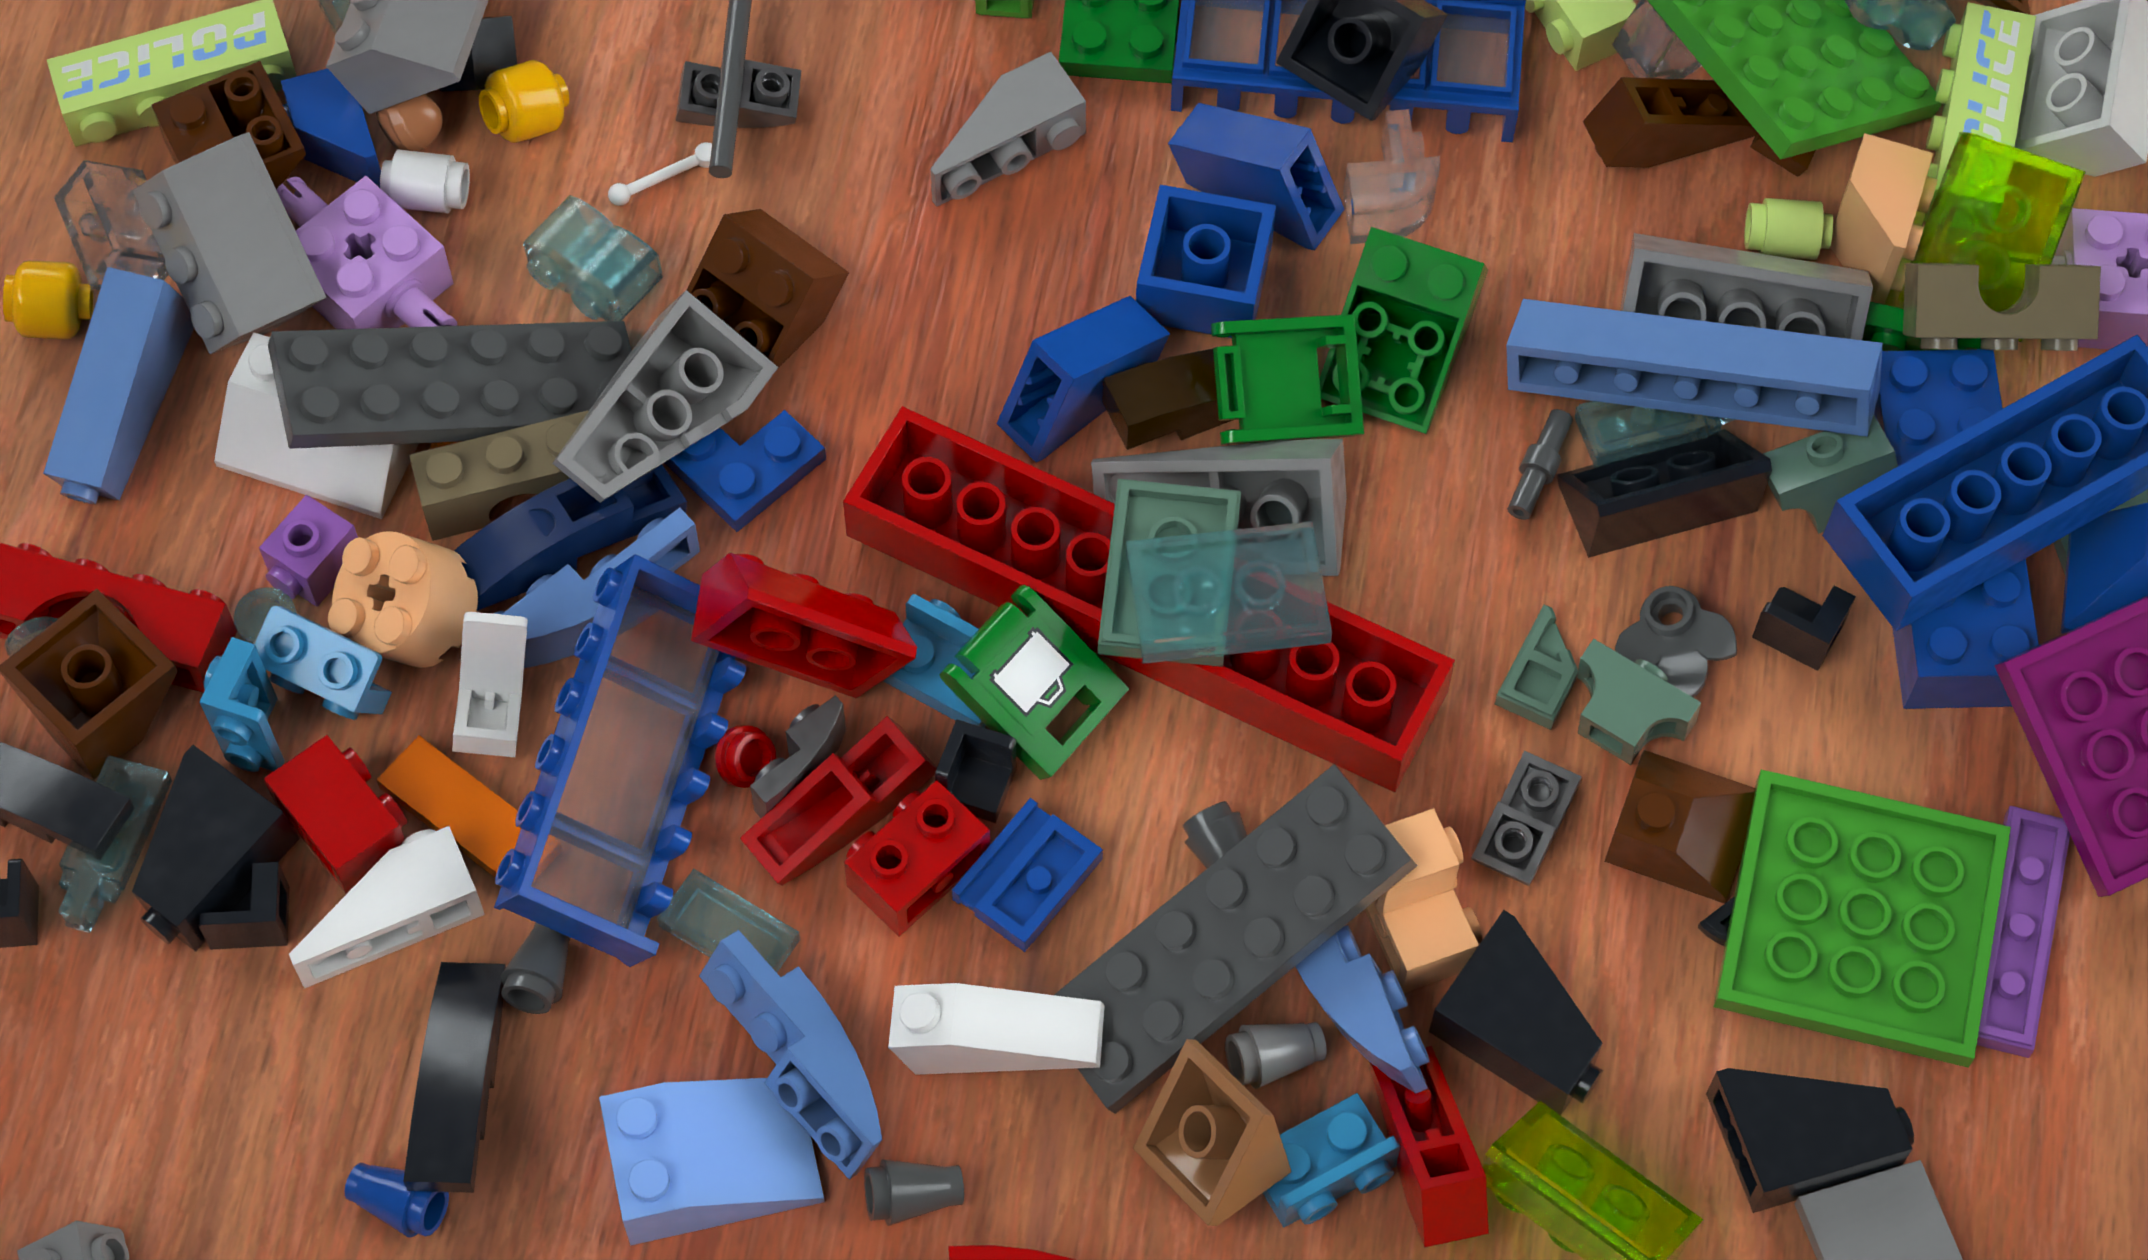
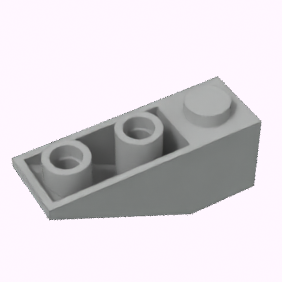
[930,52,1086,207]

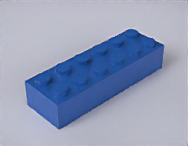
[1822,335,2148,631]
[1874,349,2039,709]

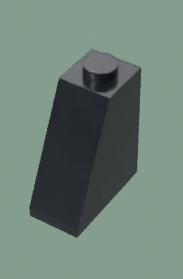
[132,745,300,952]
[1429,910,1603,1116]
[1706,1068,1914,1213]

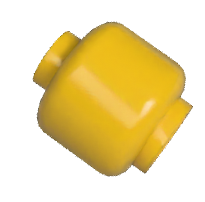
[479,60,569,143]
[3,260,94,339]

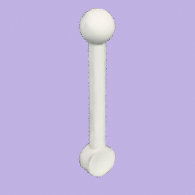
[608,142,712,206]

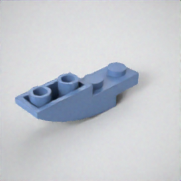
[493,507,700,668]
[1295,925,1429,1093]
[699,930,882,1180]

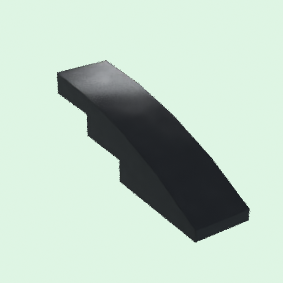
[0,742,135,860]
[403,962,506,1193]

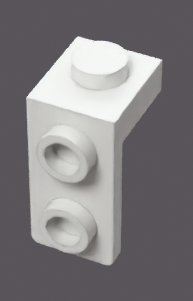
[452,612,528,757]

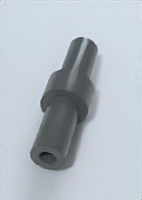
[1507,409,1573,520]

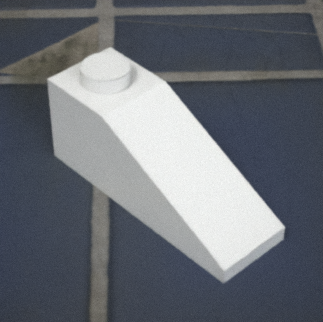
[289,826,485,988]
[888,983,1105,1075]

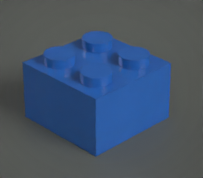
[1136,184,1276,338]

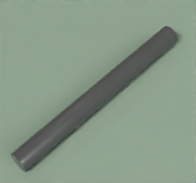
[709,0,752,178]

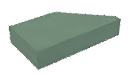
[1495,604,1578,730]

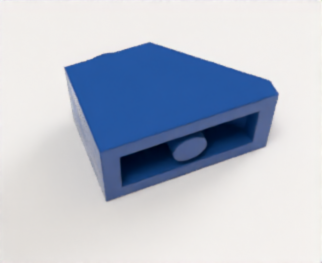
[281,68,381,188]

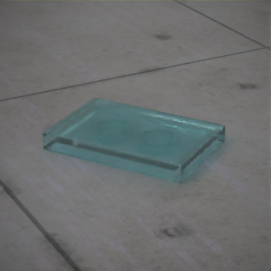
[1126,521,1332,664]

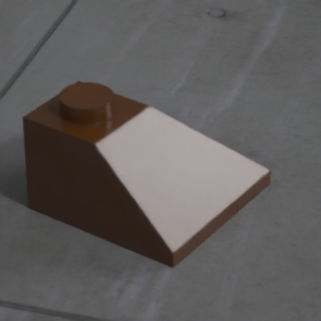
[0,589,178,780]
[1604,750,1755,904]

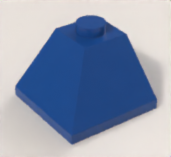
[2061,502,2148,634]

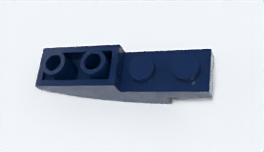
[454,464,687,611]

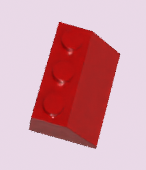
[691,553,917,699]

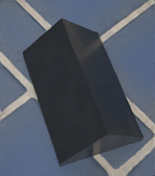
[1557,429,1772,558]

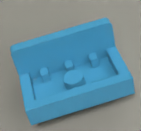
[255,606,392,720]
[199,637,285,772]

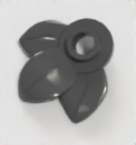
[1615,586,1737,698]

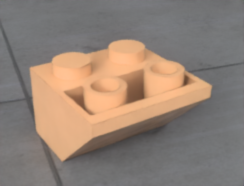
[1830,133,1938,304]

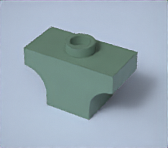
[1763,414,1898,534]
[1577,638,1702,765]

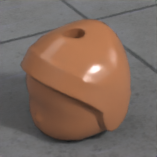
[376,94,443,152]

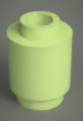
[1744,198,1833,260]

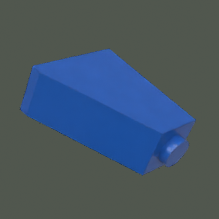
[1168,103,1345,251]
[996,296,1170,463]

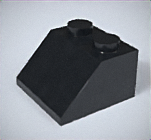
[1276,0,1448,121]

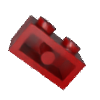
[264,735,408,894]
[844,780,990,936]

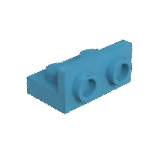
[883,594,986,728]
[1263,1093,1401,1228]

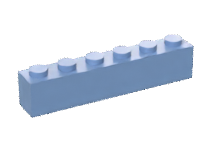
[1506,299,1883,437]

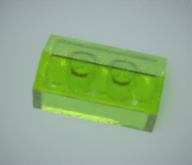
[1897,132,2086,342]
[1483,1101,1704,1260]

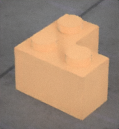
[1364,808,1483,993]

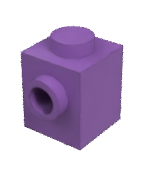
[259,494,358,607]

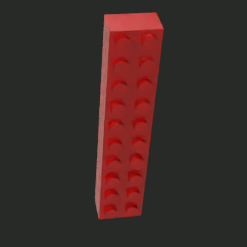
[843,406,1455,792]

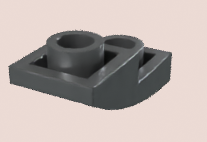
[676,59,802,128]
[750,695,846,818]
[1471,751,1582,886]

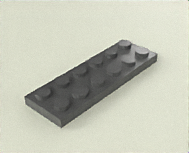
[268,321,632,449]
[1054,764,1417,1114]

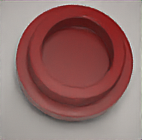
[715,725,776,788]

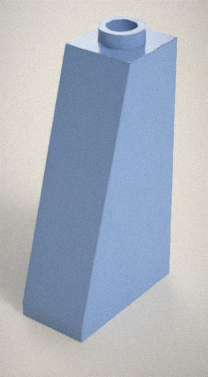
[43,267,194,504]

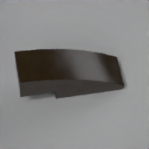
[1102,349,1233,450]

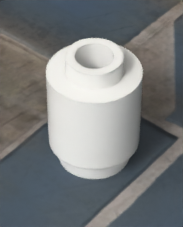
[380,149,470,214]

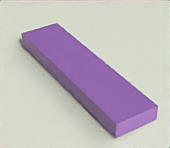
[1977,806,2070,1058]

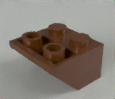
[151,61,306,190]
[687,209,849,368]

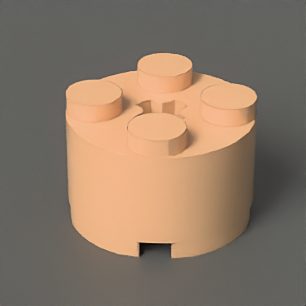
[328,531,478,668]

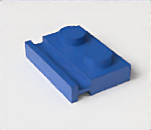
[952,798,1103,952]

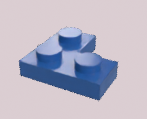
[664,410,826,532]

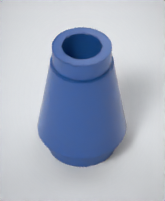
[344,1162,449,1238]

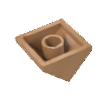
[1133,1039,1292,1226]

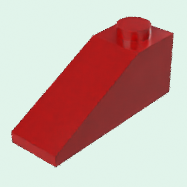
[1369,1046,1489,1248]

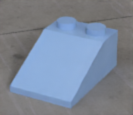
[599,1078,825,1246]

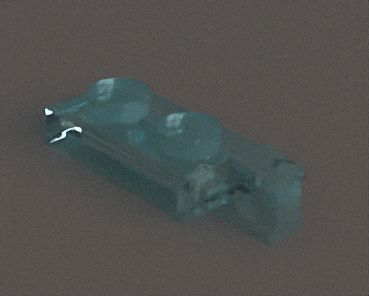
[1574,401,1736,467]
[58,756,172,933]

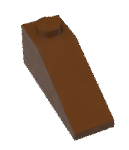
[1583,77,1757,168]

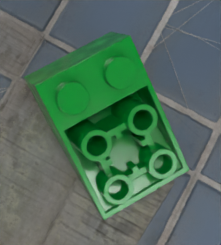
[1319,227,1488,434]

